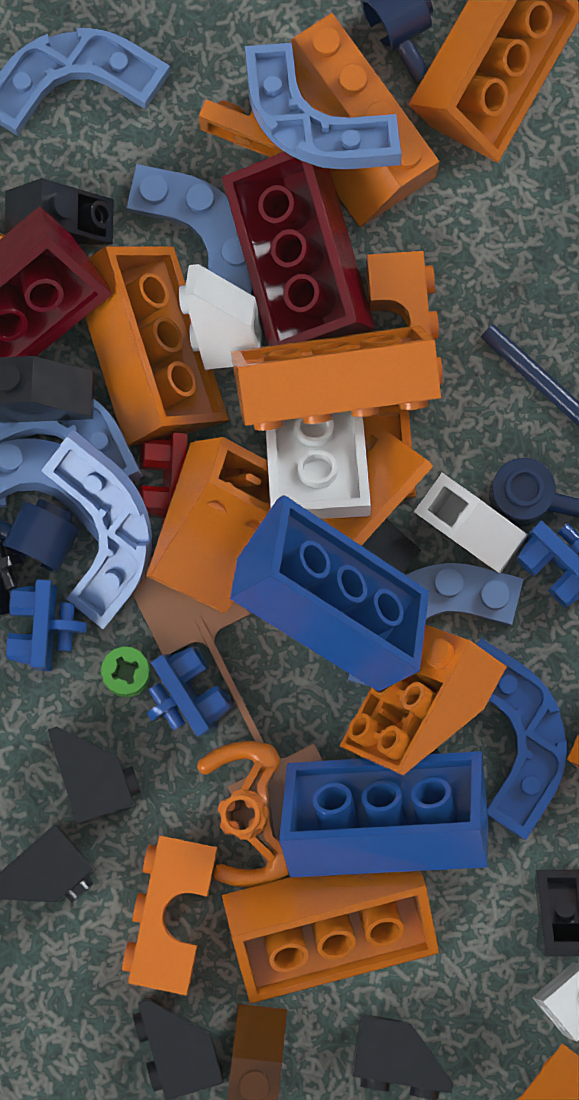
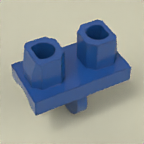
[516,520,579,608]
[6,580,87,672]
[147,647,234,737]

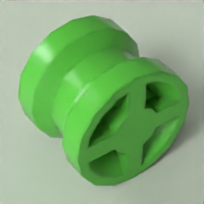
[101,646,151,698]

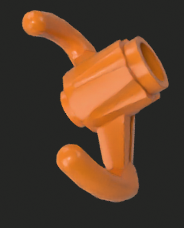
[197,741,289,888]

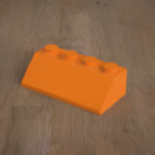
[408,0,579,163]
[289,13,440,228]
[85,246,229,446]
[231,325,441,431]
[322,431,433,546]
[222,871,439,1004]

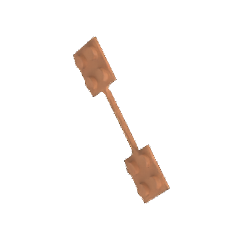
[132,556,323,865]

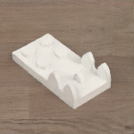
[265,411,371,519]

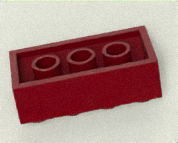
[222,152,376,346]
[0,206,112,357]

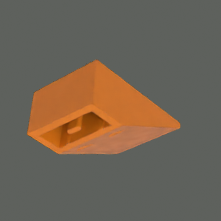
[146,437,271,613]
[339,625,507,775]

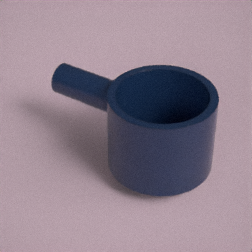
[360,0,433,83]
[489,458,579,526]
[0,499,80,573]

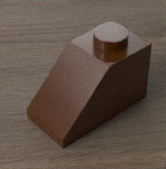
[227,1004,287,1100]

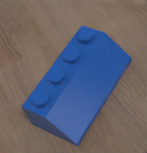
[230,495,429,692]
[279,751,488,877]

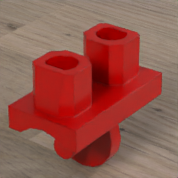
[139,433,187,525]

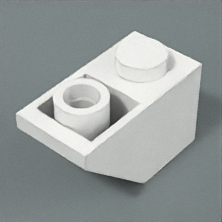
[179,264,264,370]
[414,473,528,574]

